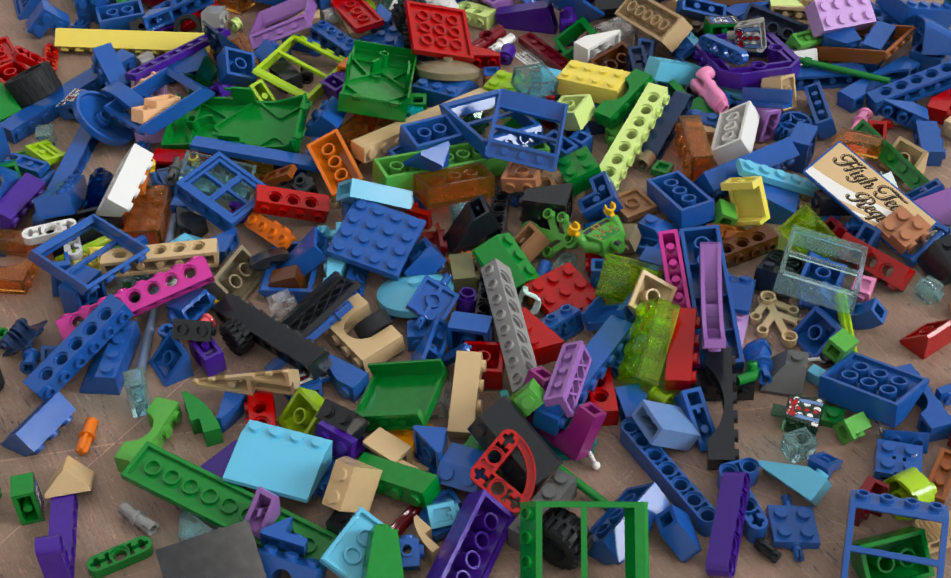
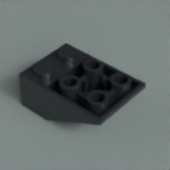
[445,194,500,254]
[754,249,806,300]

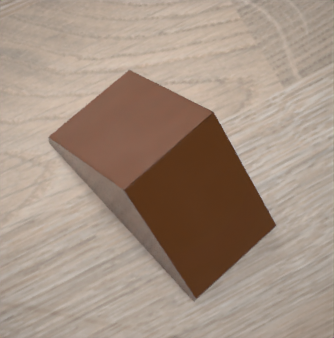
[268,265,308,289]

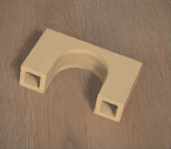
[323,293,406,373]

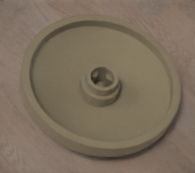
[415,57,480,81]

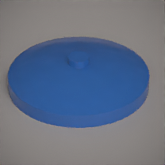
[72,90,135,146]

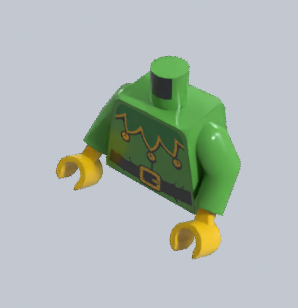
[567,201,626,257]

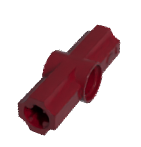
[471,24,506,49]

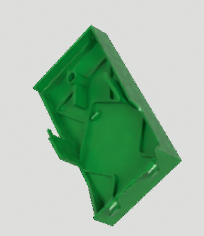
[337,39,417,122]

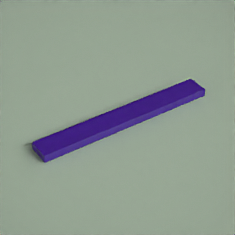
[125,27,231,82]

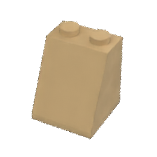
[322,456,383,513]

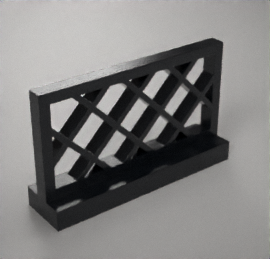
[279,271,362,338]

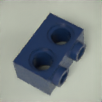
[626,45,647,72]

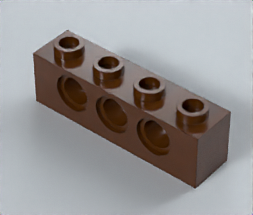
[722,223,779,269]

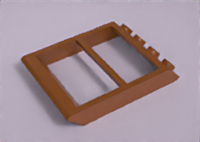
[815,23,916,65]

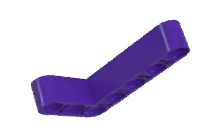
[34,493,78,578]

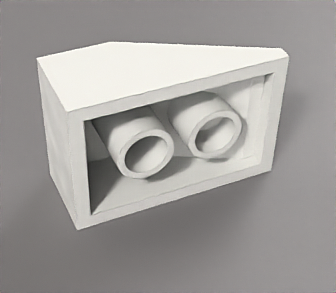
[573,29,621,63]

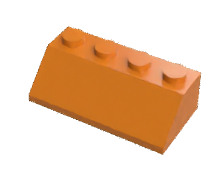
[306,128,366,198]

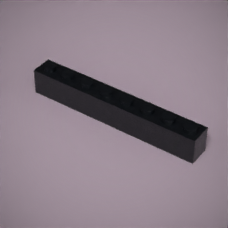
[212,293,333,380]

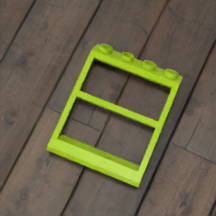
[251,34,345,104]

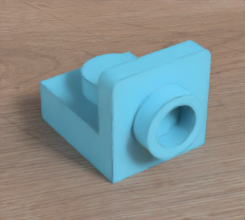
[426,499,460,529]

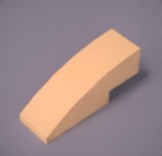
[131,94,181,124]

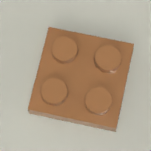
[616,187,658,223]

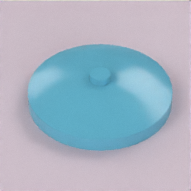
[377,272,455,318]

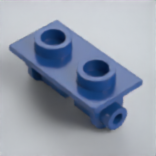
[881,429,930,454]

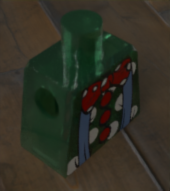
[771,395,825,442]

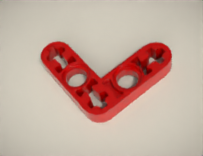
[11,43,59,71]

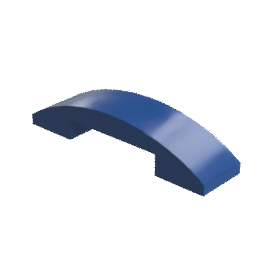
[101,81,144,111]

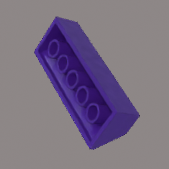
[426,489,516,578]

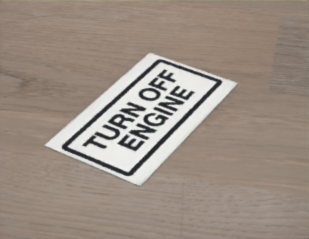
[515,50,545,68]

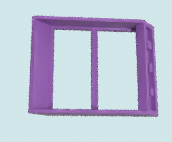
[249,0,317,50]

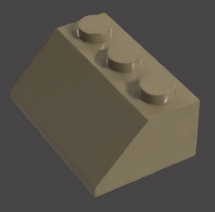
[201,244,265,301]

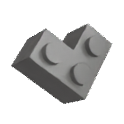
[201,6,229,33]

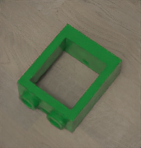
[553,16,597,60]

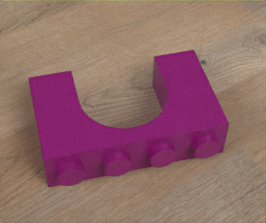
[522,366,607,461]

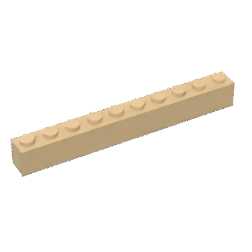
[351,87,494,164]

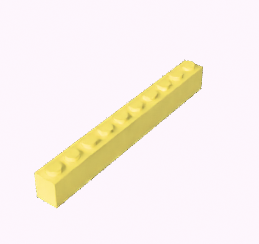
[54,28,210,55]

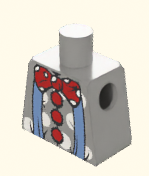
[727,17,767,53]

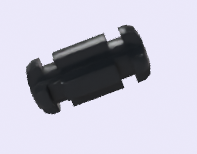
[753,537,782,563]

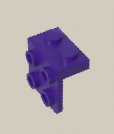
[315,420,368,459]

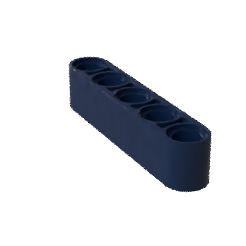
[642,90,694,161]

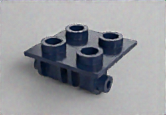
[0,318,48,357]

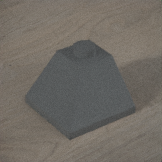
[760,349,809,398]

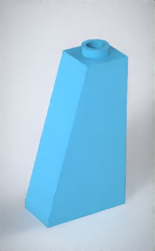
[336,178,414,211]

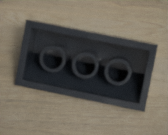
[467,395,563,494]

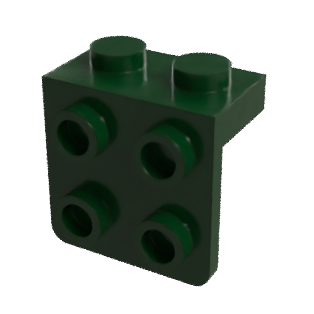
[181,56,218,94]

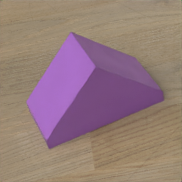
[244,486,281,539]

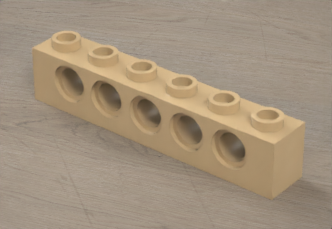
[100,238,220,277]

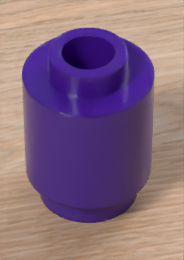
[499,43,516,65]
[456,287,477,314]

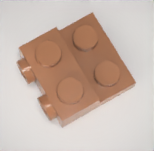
[500,162,543,194]
[875,205,932,255]

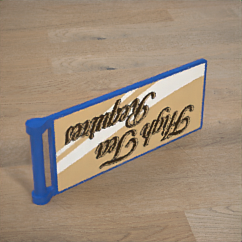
[802,141,951,267]

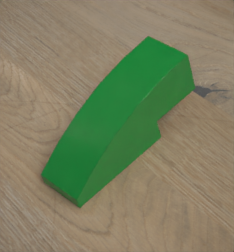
[181,391,224,447]

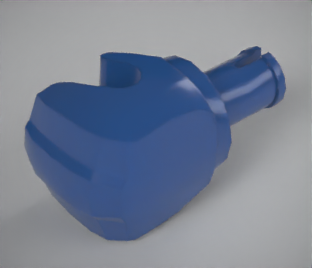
[743,338,774,385]

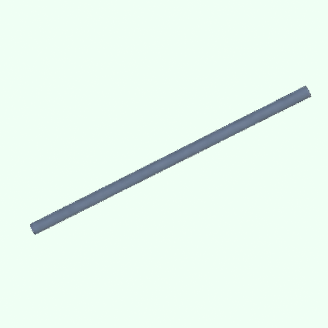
[133,213,177,388]

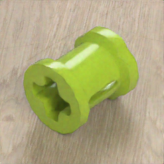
[647,384,675,405]

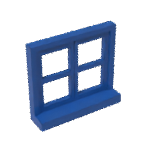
[174,151,266,232]

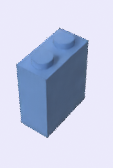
[631,399,701,451]

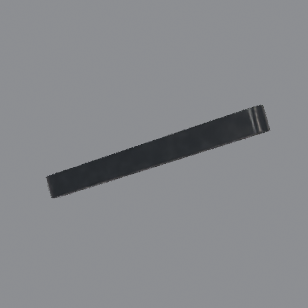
[474,191,509,324]

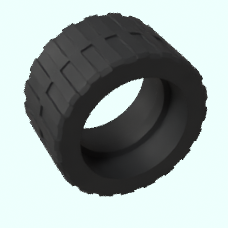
[4,61,62,108]

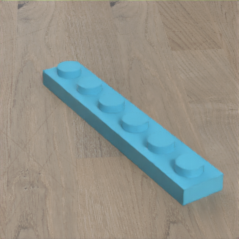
[735,158,821,197]

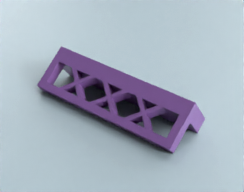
[543,340,592,418]

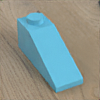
[758,460,832,506]

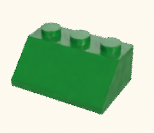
[472,232,540,294]
[850,526,935,578]

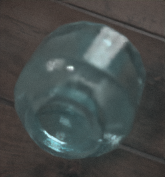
[913,275,945,304]

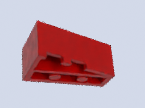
[521,307,565,366]

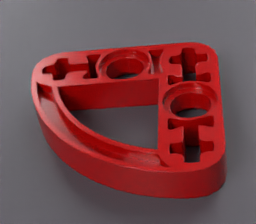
[470,429,536,515]

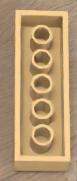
[614,0,693,53]

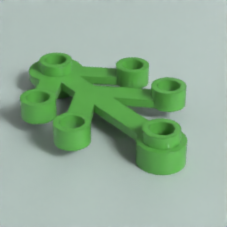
[522,208,579,259]

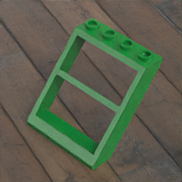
[520,501,649,578]

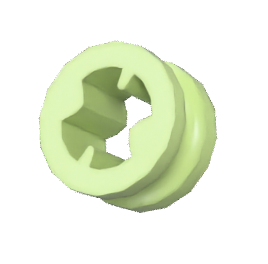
[228,17,243,32]

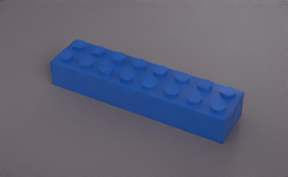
[679,224,745,368]

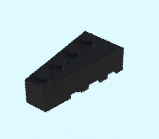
[44,206,125,259]

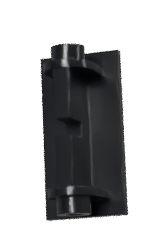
[172,318,216,342]

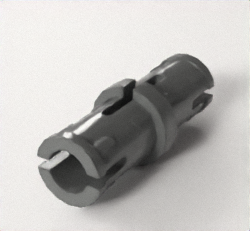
[165,157,184,186]

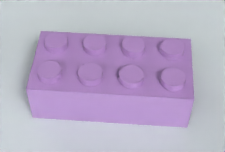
[804,0,877,38]

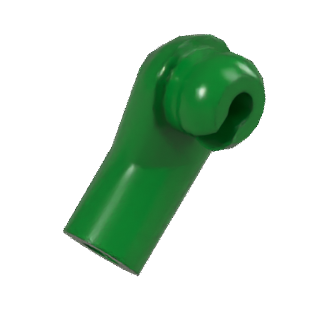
[736,360,760,386]

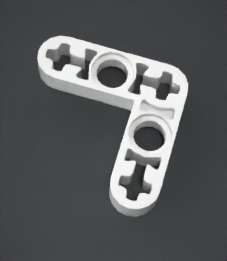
[22,218,84,262]

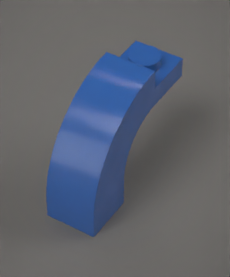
[814,280,888,330]

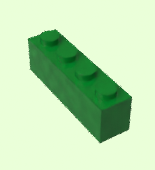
[358,452,441,509]

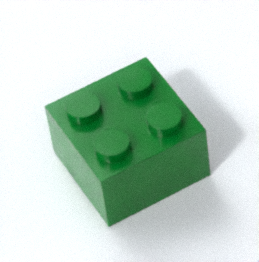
[557,146,601,197]

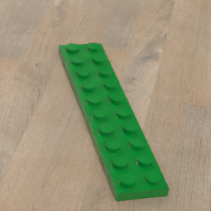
[121,441,338,564]

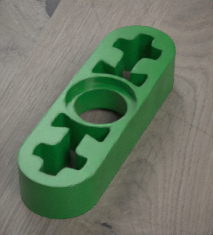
[86,536,154,578]

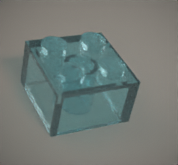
[511,62,559,98]

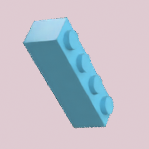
[644,56,702,86]

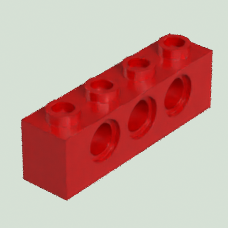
[253,184,329,223]
[834,232,916,292]
[585,367,618,426]
[244,391,277,426]

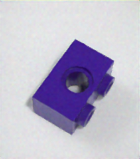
[188,337,227,377]

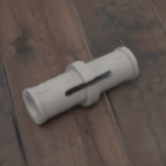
[118,501,159,536]

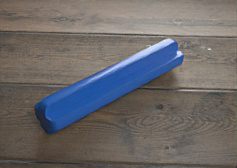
[442,342,472,367]

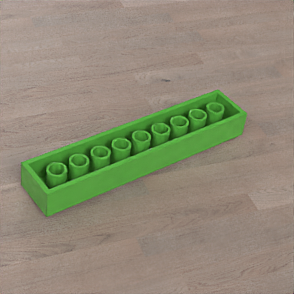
[372,142,550,191]

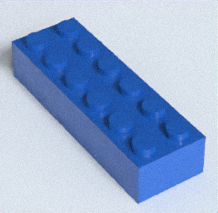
[693,137,800,201]

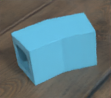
[805,364,827,387]

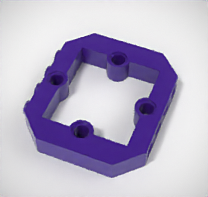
[693,32,801,90]

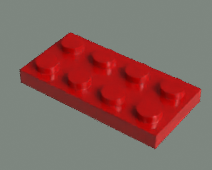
[330,0,384,34]

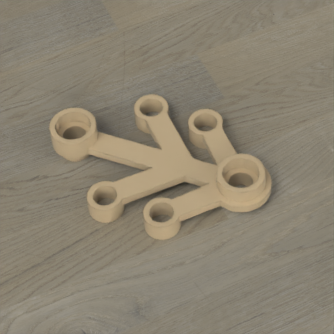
[749,291,803,349]

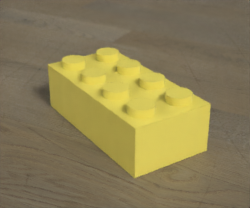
[556,60,631,104]

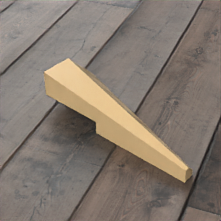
[193,369,301,396]

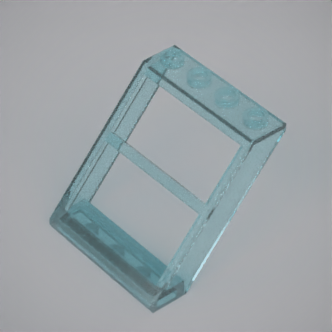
[773,224,869,315]

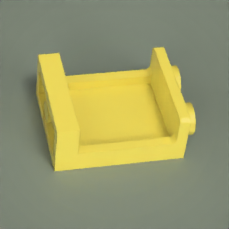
[720,176,770,227]

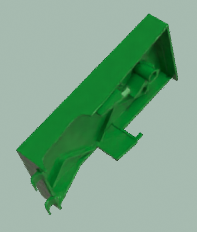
[161,86,312,153]

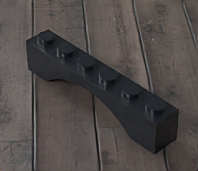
[705,347,739,470]

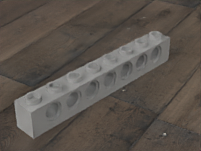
[481,258,538,393]

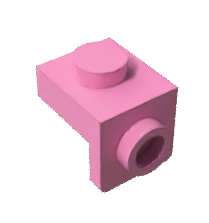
[850,273,876,302]

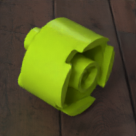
[883,467,937,521]

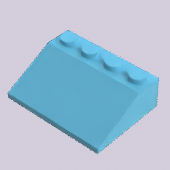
[223,420,333,503]

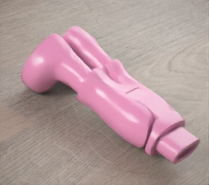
[690,66,729,114]

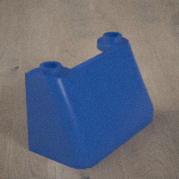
[912,14,951,55]

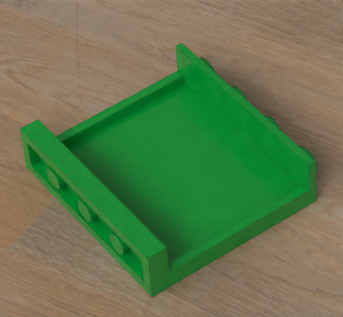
[354,358,449,432]

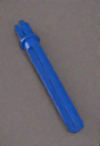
[264,300,353,371]

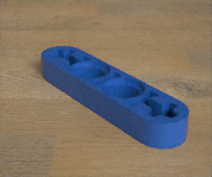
[698,33,749,65]

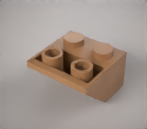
[514,221,551,263]

